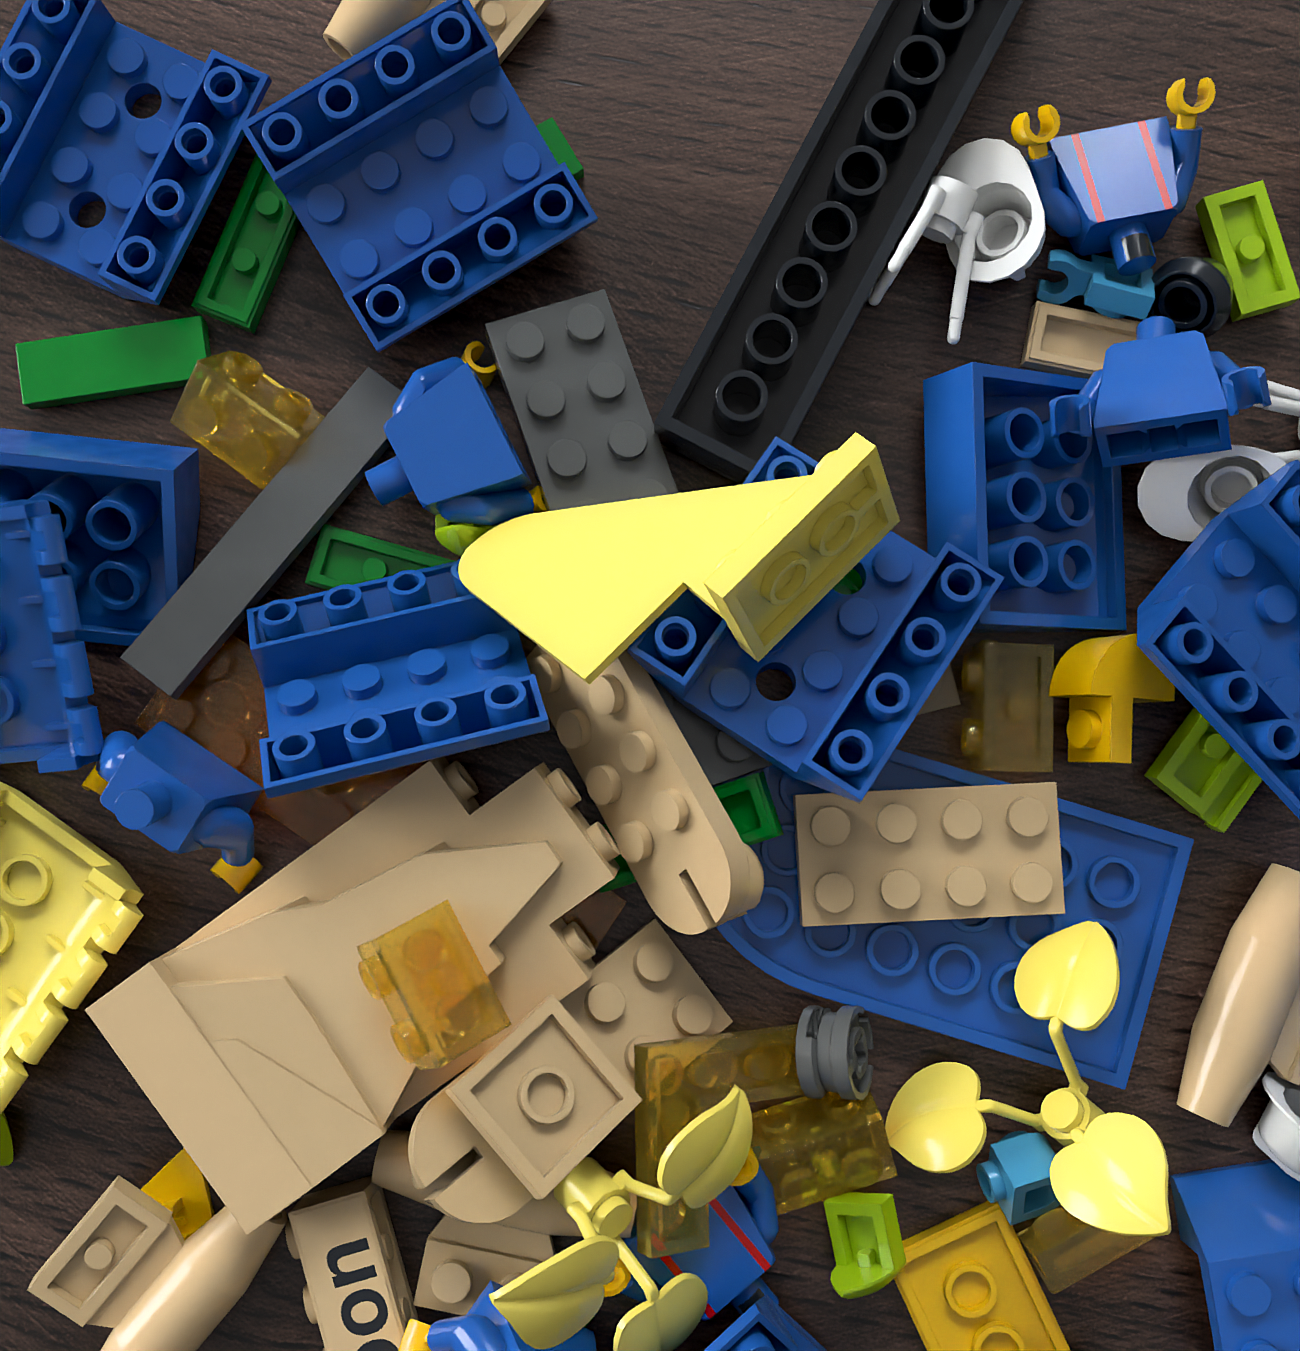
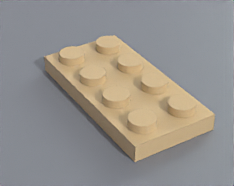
[793,782,1065,927]

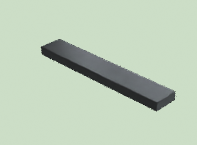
[120,367,402,700]

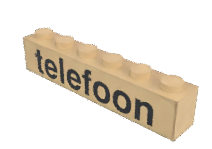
[285,1176,419,1351]

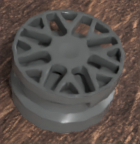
[795,1005,874,1100]

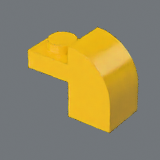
[1049,634,1175,763]

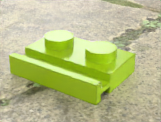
[1144,707,1262,833]

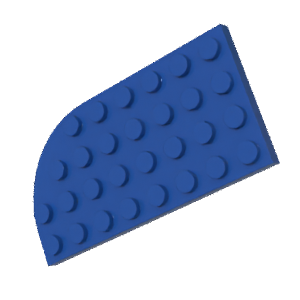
[712,749,1194,1090]

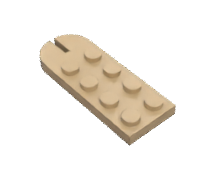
[526,645,764,935]
[408,919,733,1224]

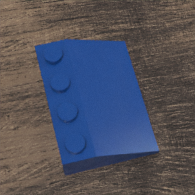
[923,362,1127,633]
[0,428,200,646]

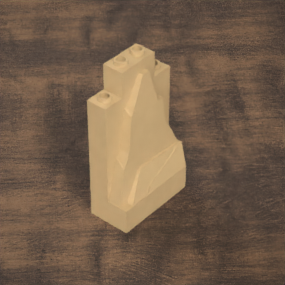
[85,757,620,1235]

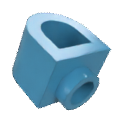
[976,1131,1060,1226]

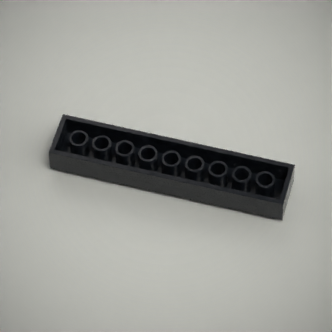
[654,0,1025,485]

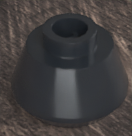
[1150,257,1233,338]

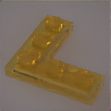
[634,1024,804,1259]

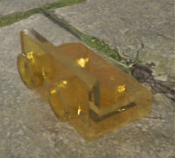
[357,899,512,1070]

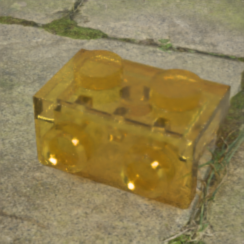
[170,350,325,490]
[961,639,1054,773]
[751,1089,898,1215]
[1017,1207,1157,1294]

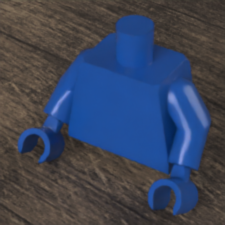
[1049,316,1272,468]

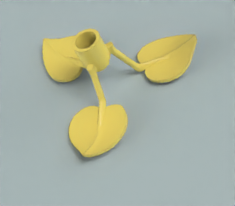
[884,921,1171,1237]
[489,1084,753,1351]

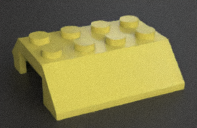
[0,782,144,1115]

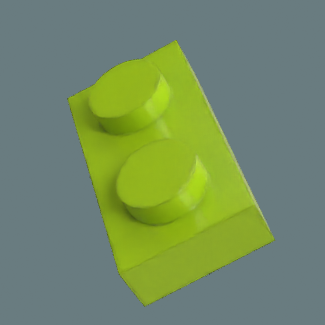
[1195,180,1300,322]

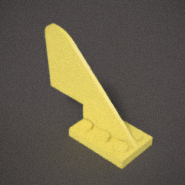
[458,432,900,685]

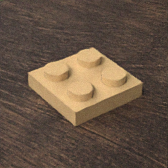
[445,994,642,1199]

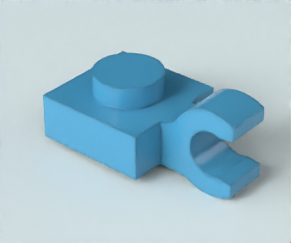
[1037,249,1155,320]

